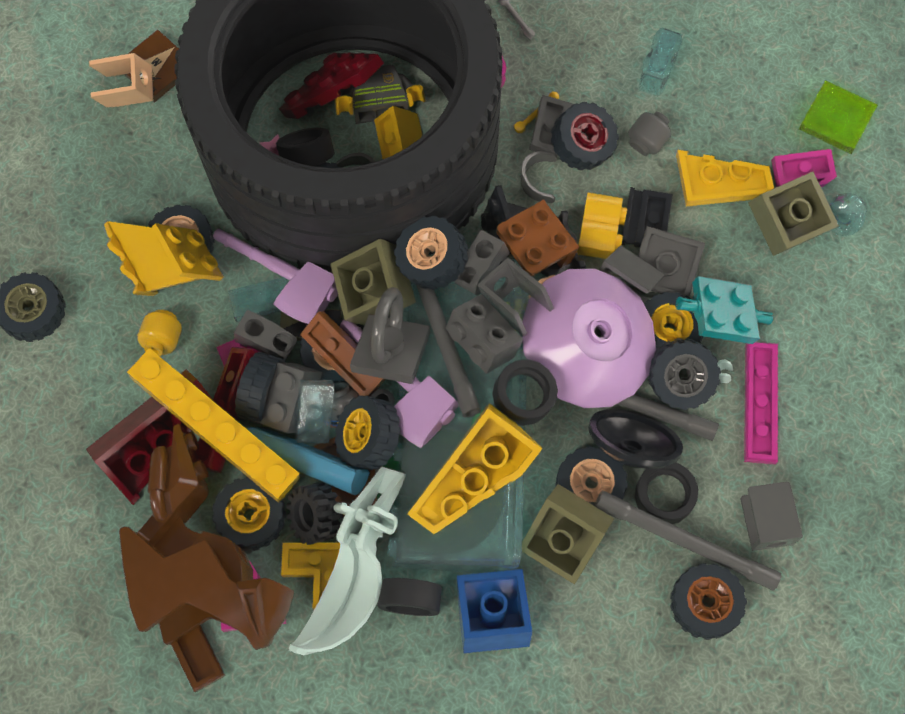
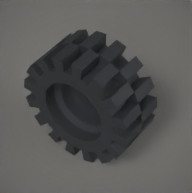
[286,482,343,545]

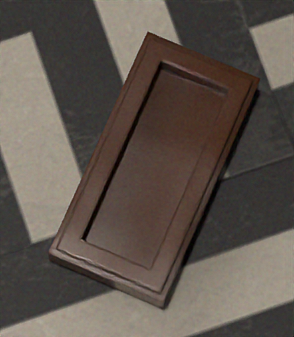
[171,625,226,693]

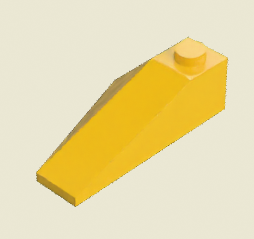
[407,403,542,534]

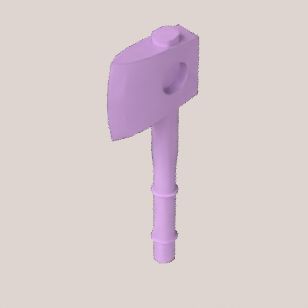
[213,229,338,324]
[340,320,459,448]

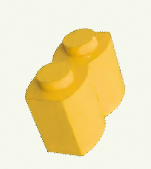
[577,192,627,259]

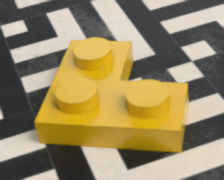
[281,543,340,610]

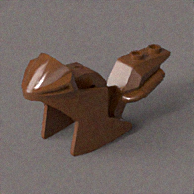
[119,424,295,650]

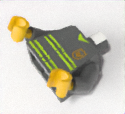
[335,65,426,124]

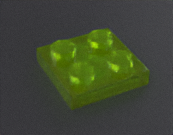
[799,80,878,154]

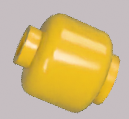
[137,310,182,356]

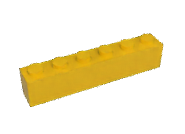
[127,348,300,503]

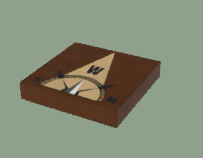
[124,30,179,103]

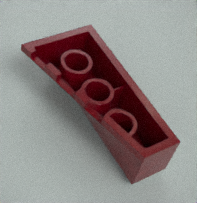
[86,369,215,505]

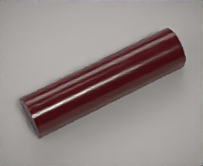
[196,347,258,474]

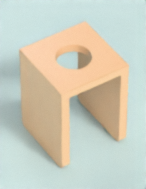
[89,53,153,107]

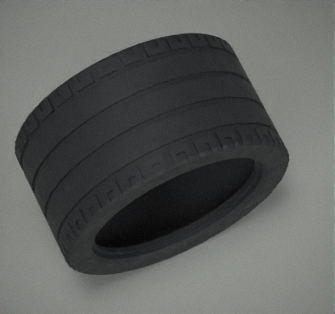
[174,0,502,274]

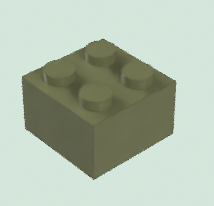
[748,172,839,256]
[331,239,416,326]
[518,484,615,585]

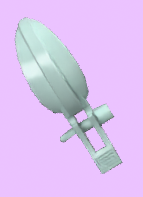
[289,467,406,655]

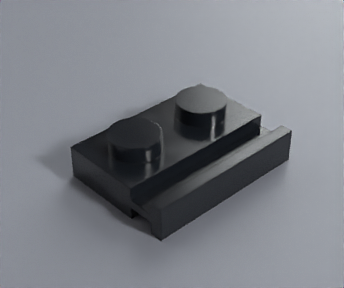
[621,187,673,248]

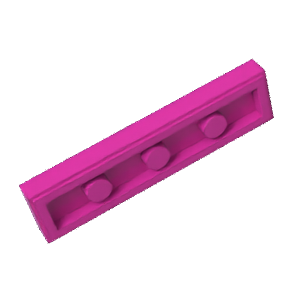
[744,342,778,465]

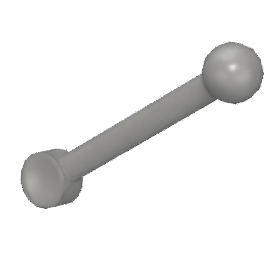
[499,0,535,39]

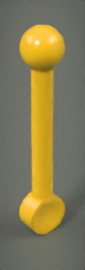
[514,91,559,133]

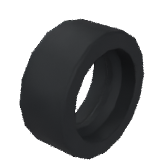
[276,127,335,166]
[492,359,558,426]
[635,462,699,524]
[377,578,442,616]

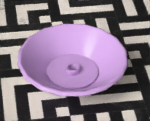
[522,269,656,408]

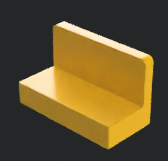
[374,106,423,159]

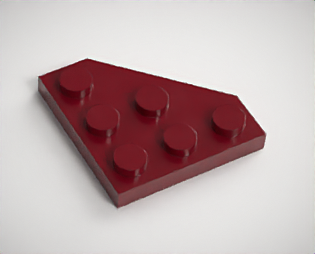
[279,52,384,119]

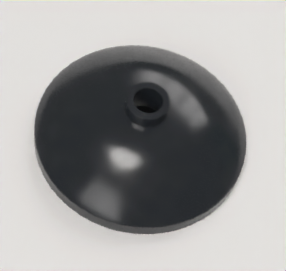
[588,409,683,469]

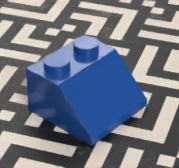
[457,569,532,653]

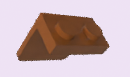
[496,200,579,276]

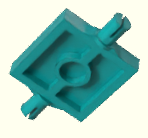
[676,276,773,344]

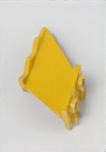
[104,221,224,296]

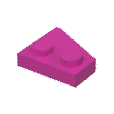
[771,149,837,188]

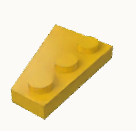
[676,150,774,207]

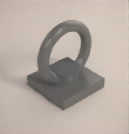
[350,287,430,384]

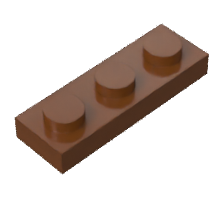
[300,311,386,397]

